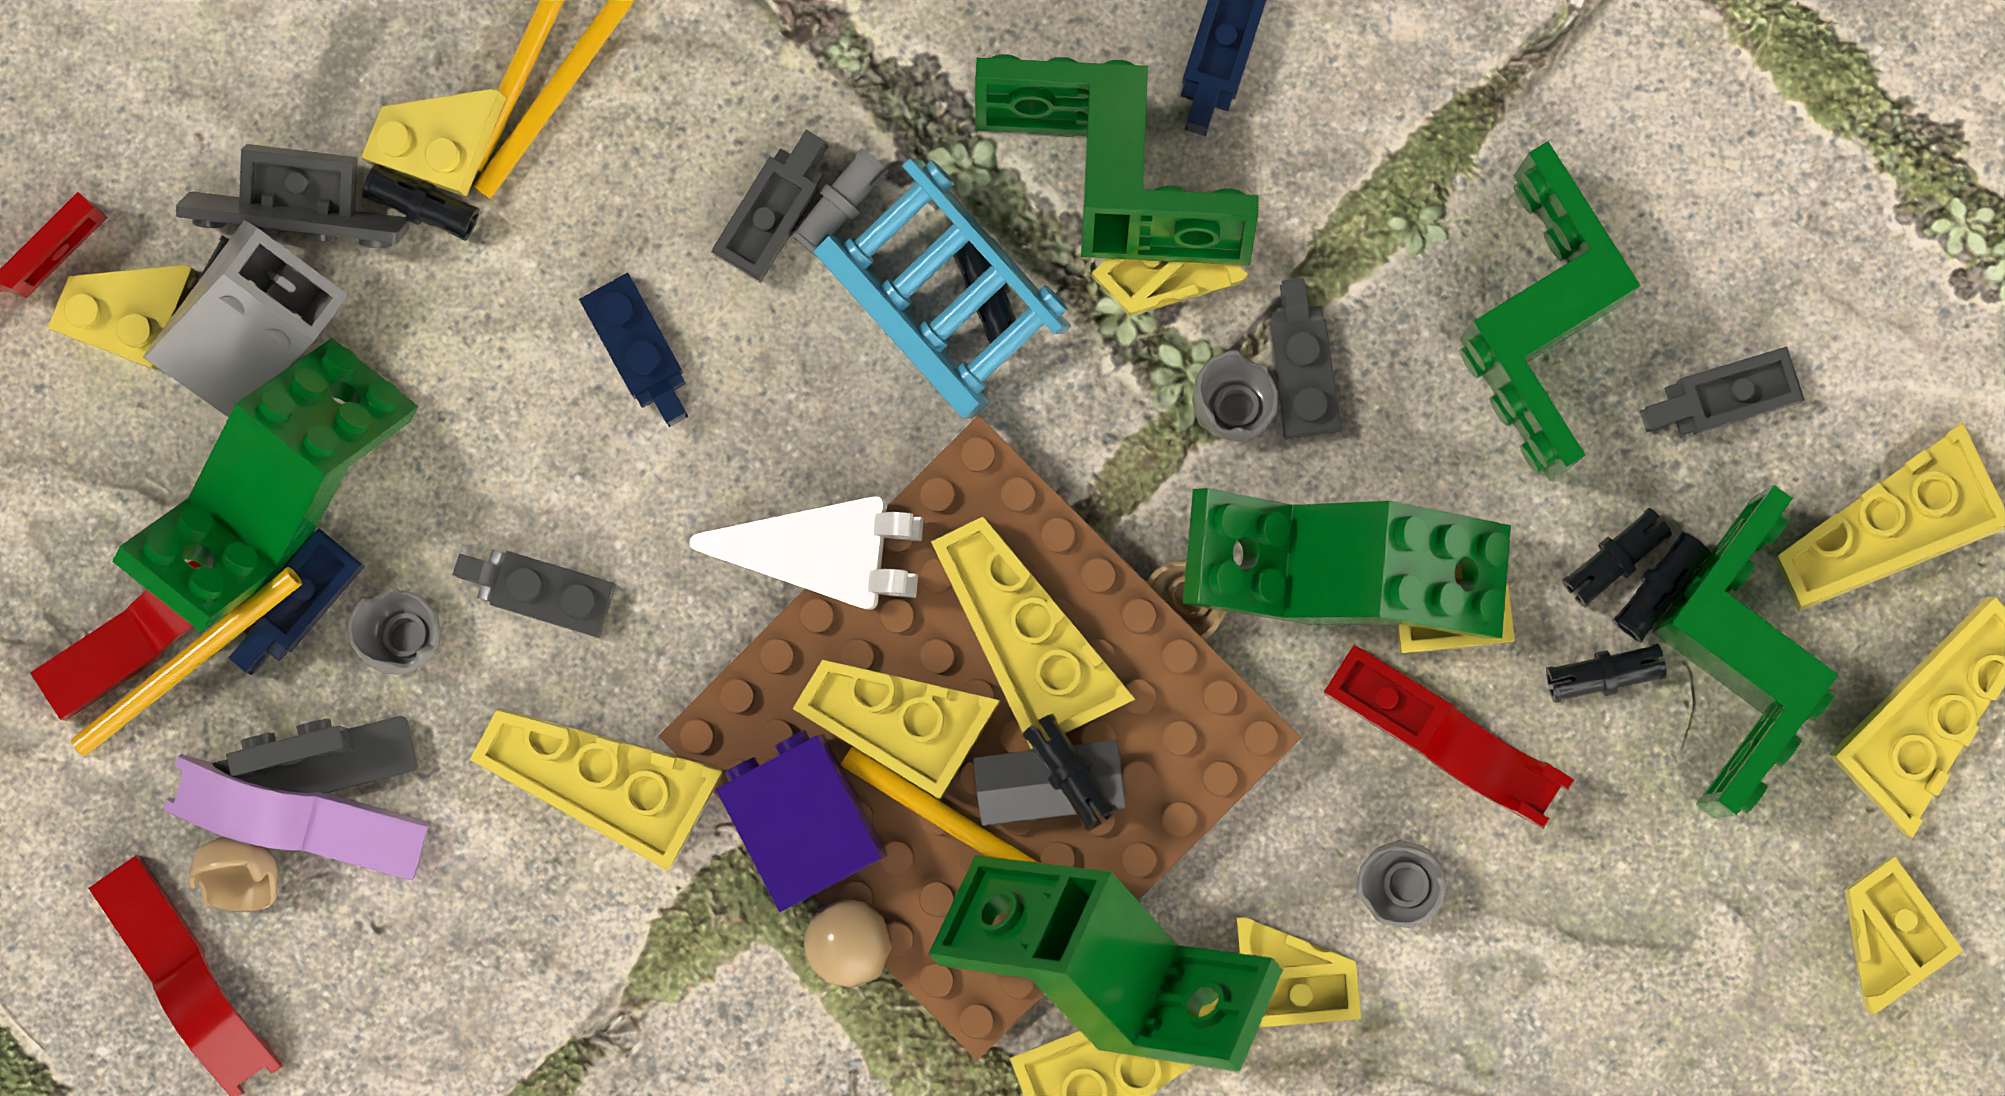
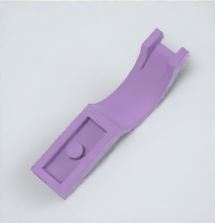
[164,754,430,881]

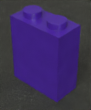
[715,730,888,913]

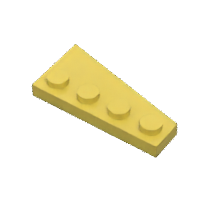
[1775,422,2005,612]
[931,517,1136,750]
[1829,596,2005,838]
[470,708,725,871]
[1010,998,1219,1096]

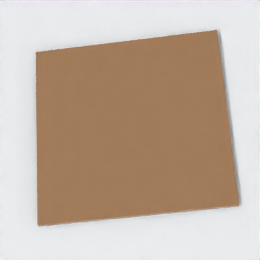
[659,415,1302,1061]

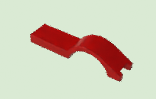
[0,192,108,298]
[30,561,203,721]
[1324,645,1574,830]
[88,855,283,1096]

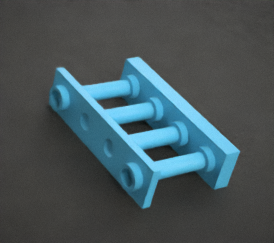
[813,158,1072,419]

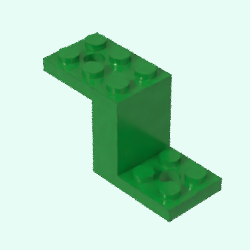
[975,54,1259,266]
[1459,141,1641,481]
[112,338,419,633]
[1652,485,1839,818]
[1183,488,1511,639]
[928,855,1283,1072]

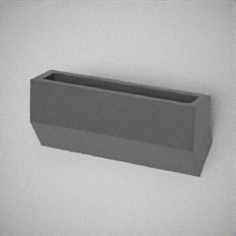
[973,740,1125,826]

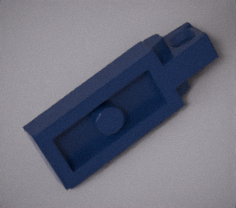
[1180,0,1267,136]
[579,272,689,428]
[228,528,365,675]

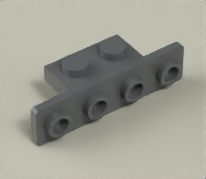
[176,144,409,249]
[212,716,418,794]

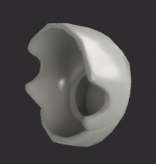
[1192,350,1279,442]
[347,588,442,675]
[1357,840,1447,928]

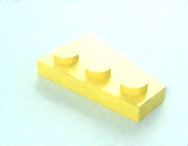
[793,660,1001,799]

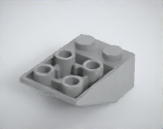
[143,220,348,418]

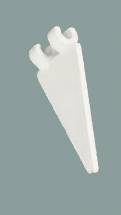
[690,496,924,610]

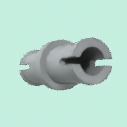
[790,148,889,257]

